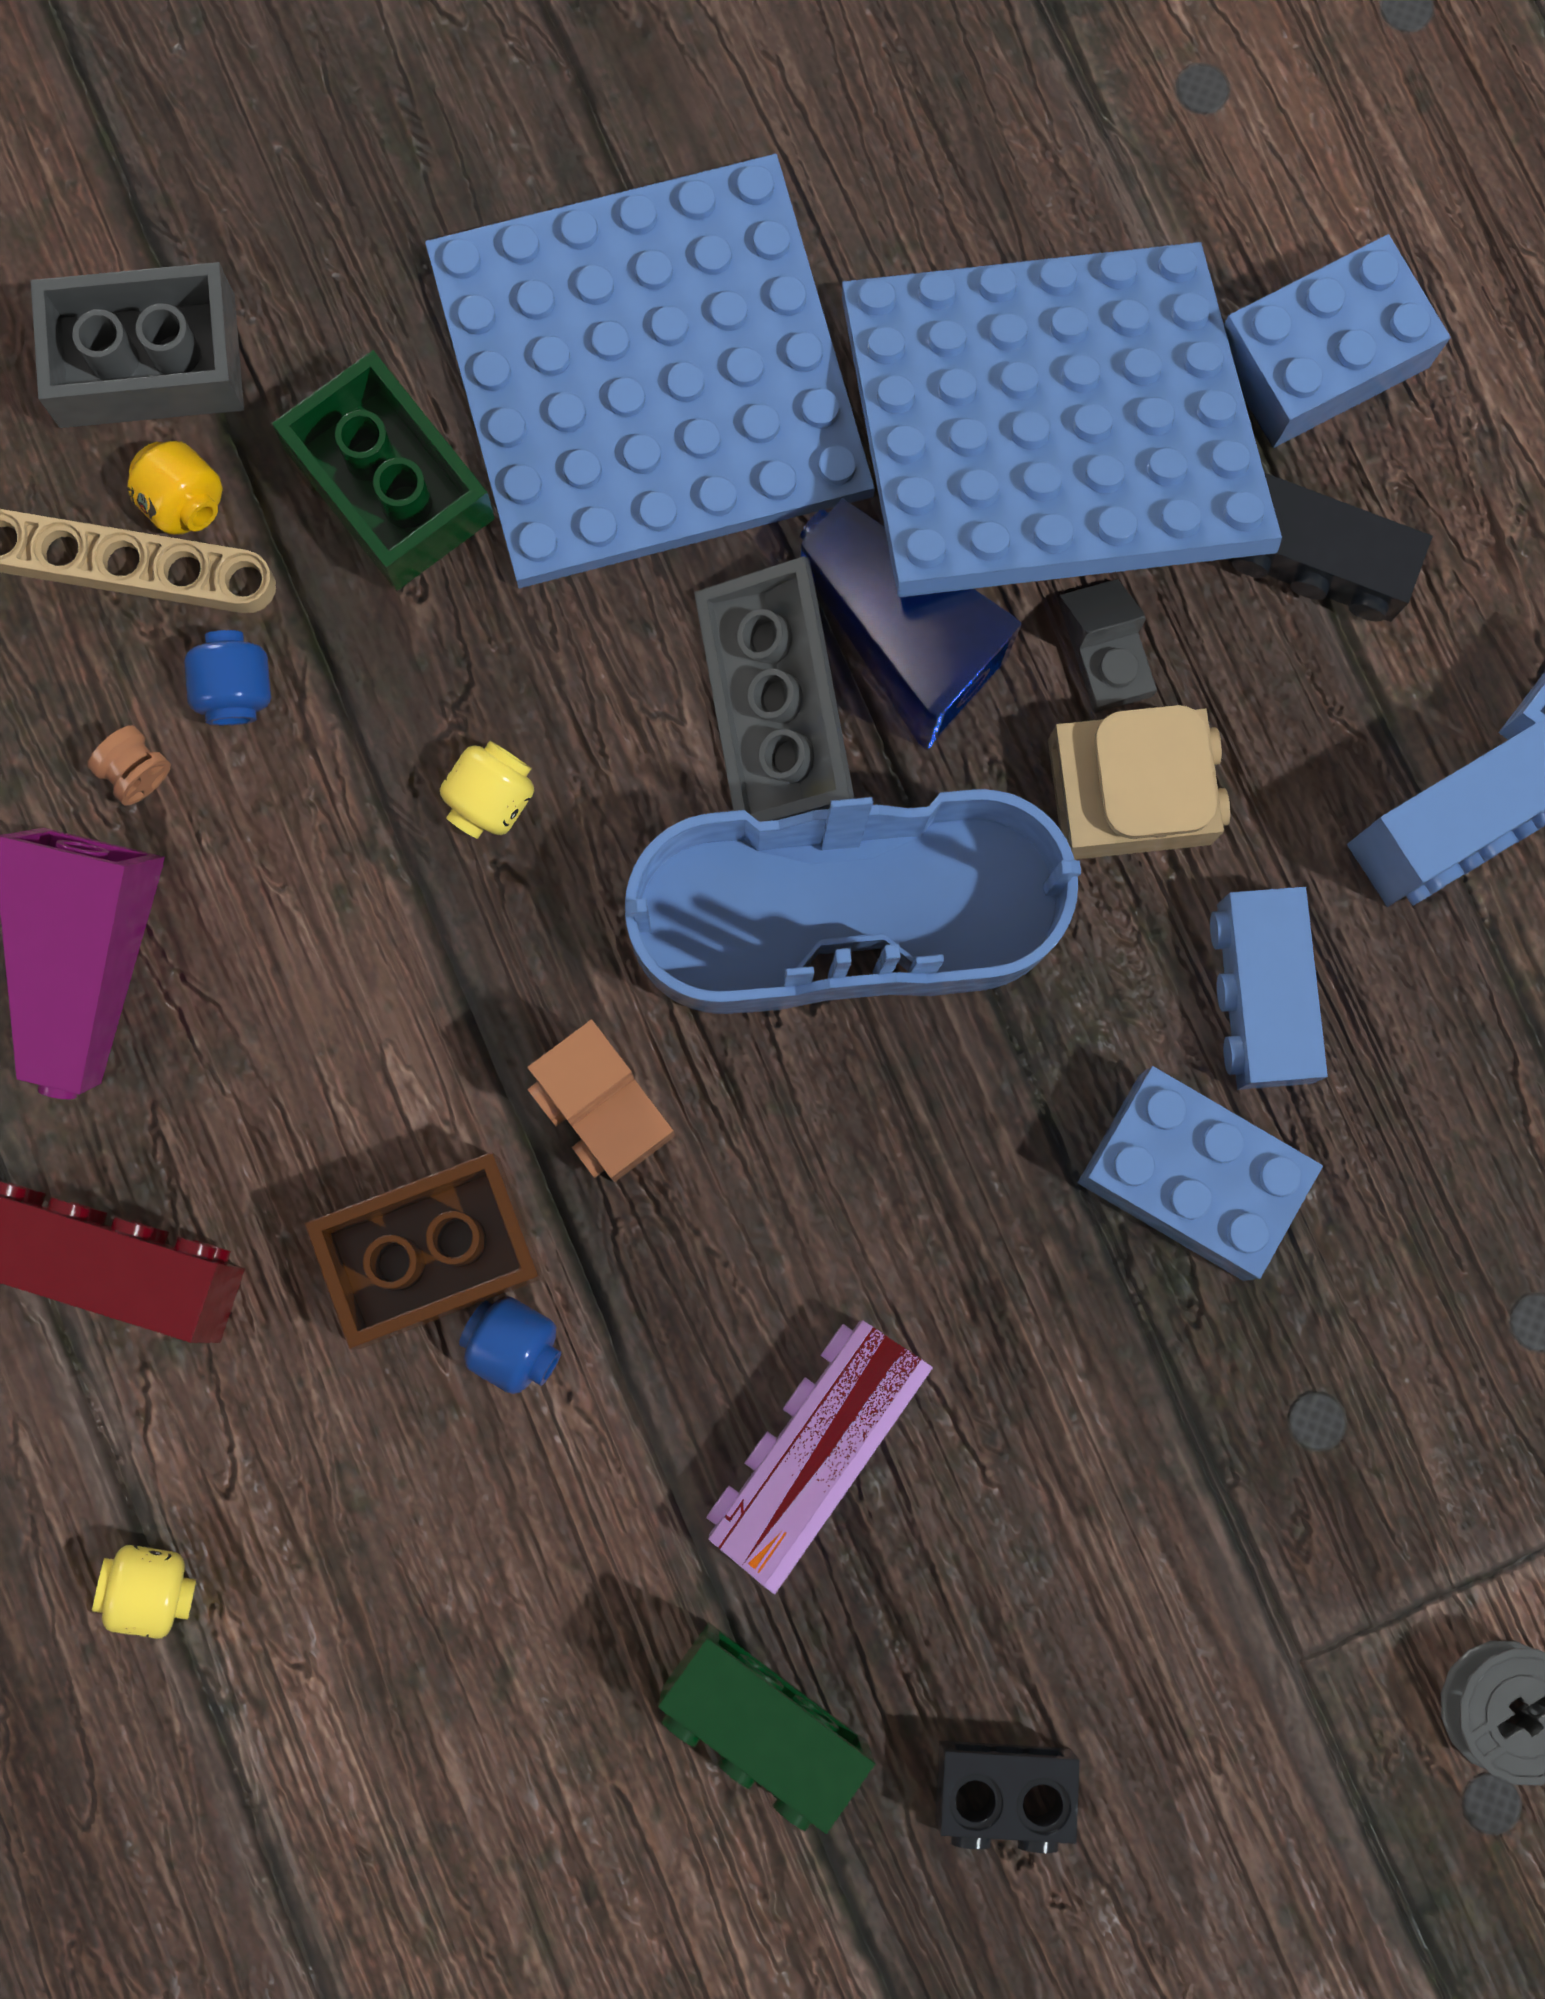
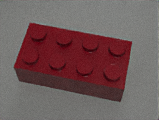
[0,1181,245,1343]

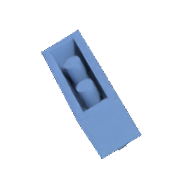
[1210,887,1328,1090]

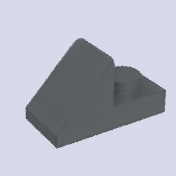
[1058,579,1157,713]

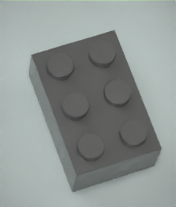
[30,262,244,428]

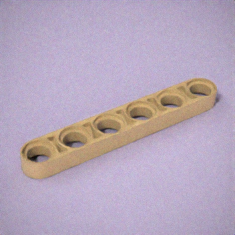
[0,509,276,613]

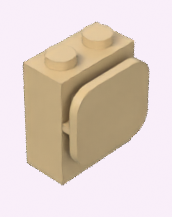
[1048,705,1230,860]

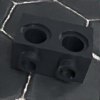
[935,1741,1080,1853]

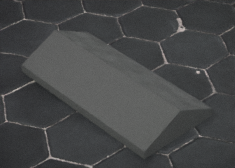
[694,556,855,822]

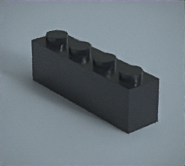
[1225,473,1433,622]

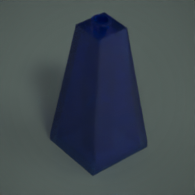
[799,498,1022,750]

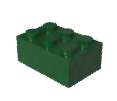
[272,350,495,592]
[658,1622,875,1835]

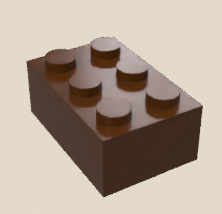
[304,1152,544,1349]

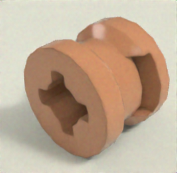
[88,725,171,806]

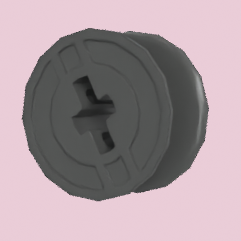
[1441,1641,1545,1785]

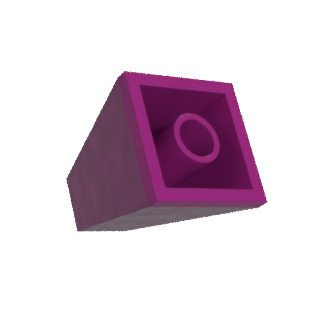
[0,827,165,1099]

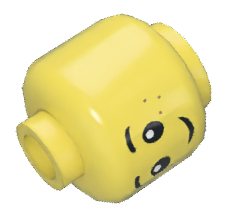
[440,741,534,839]
[92,1545,196,1639]

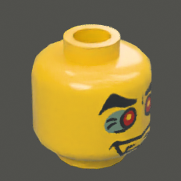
[127,441,223,534]

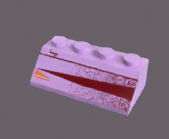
[706,1320,933,1594]

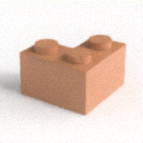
[527,1019,675,1182]

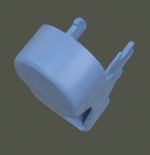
[625,789,1081,1014]

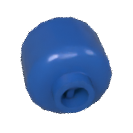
[184,630,271,726]
[459,1296,561,1394]

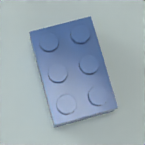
[1224,234,1451,448]
[1347,719,1545,907]
[1078,1066,1323,1281]

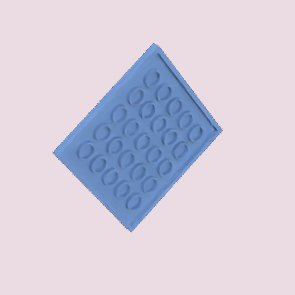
[425,153,875,588]
[842,242,1282,597]

